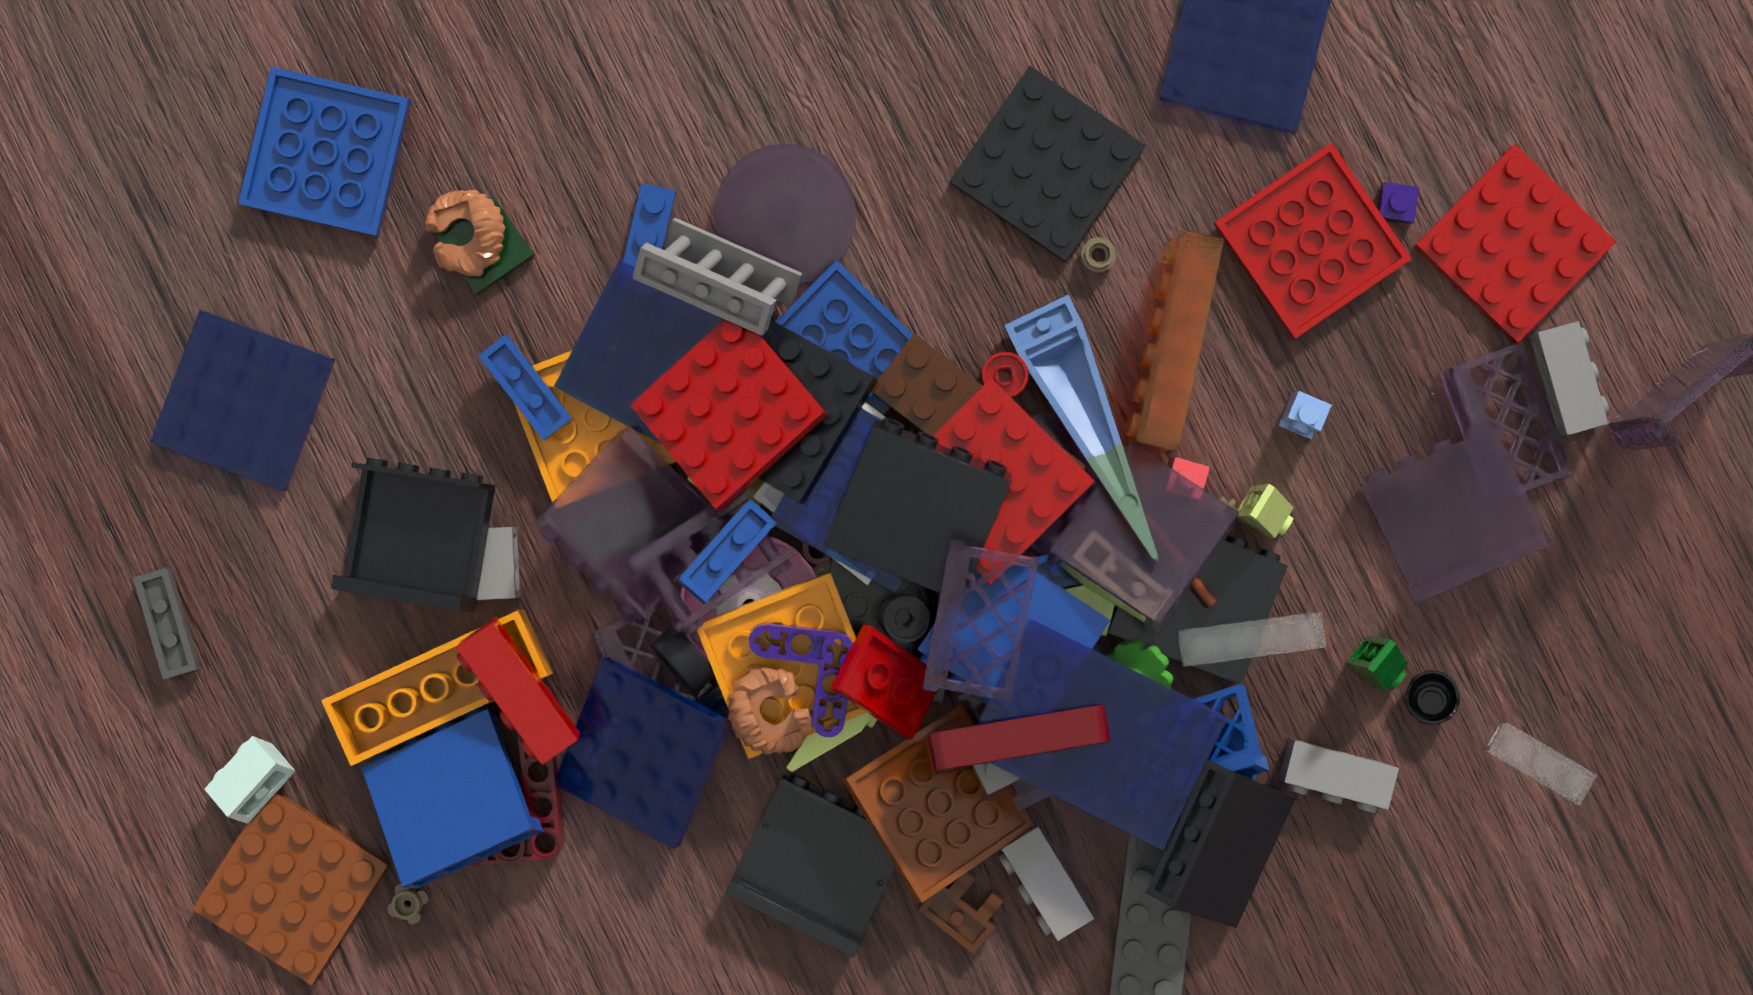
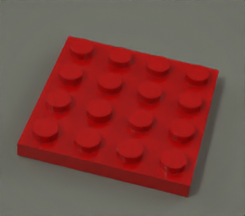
[1213,142,1412,340]
[1414,144,1616,344]
[630,319,828,512]
[933,378,1095,585]

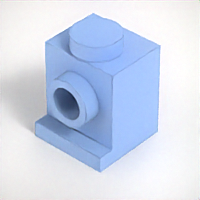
[1278,391,1332,440]

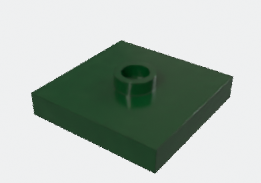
[435,196,535,295]

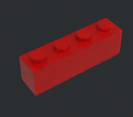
[456,617,580,765]

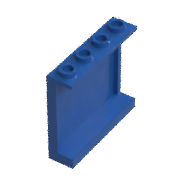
[917,559,1111,720]
[361,707,544,889]

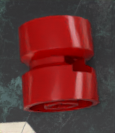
[980,352,1028,399]

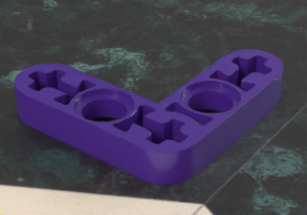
[749,622,853,738]

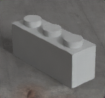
[1528,321,1609,437]
[1278,738,1399,813]
[999,823,1094,941]

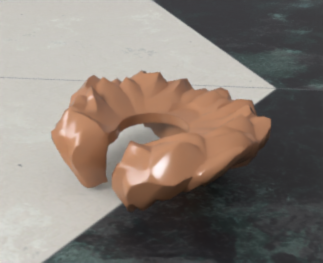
[424,190,506,276]
[728,666,812,755]

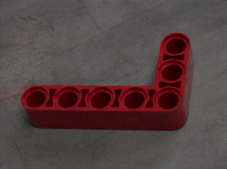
[924,705,1111,775]
[469,732,565,867]

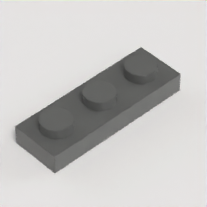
[133,567,201,680]

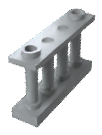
[632,218,802,336]

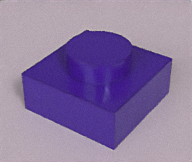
[1378,182,1419,224]

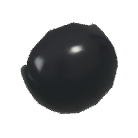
[1405,670,1460,726]

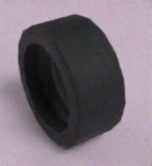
[651,626,715,694]

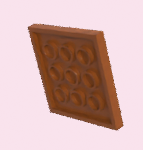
[842,704,1035,903]
[192,791,391,986]

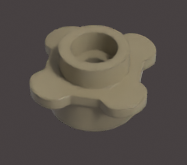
[387,884,429,924]

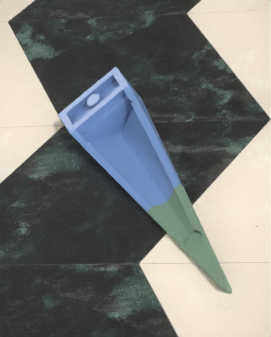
[1004,295,1159,563]

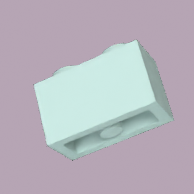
[204,736,295,824]

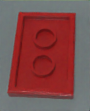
[830,624,944,740]

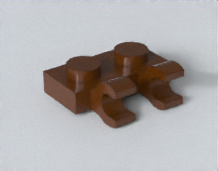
[918,870,1003,955]

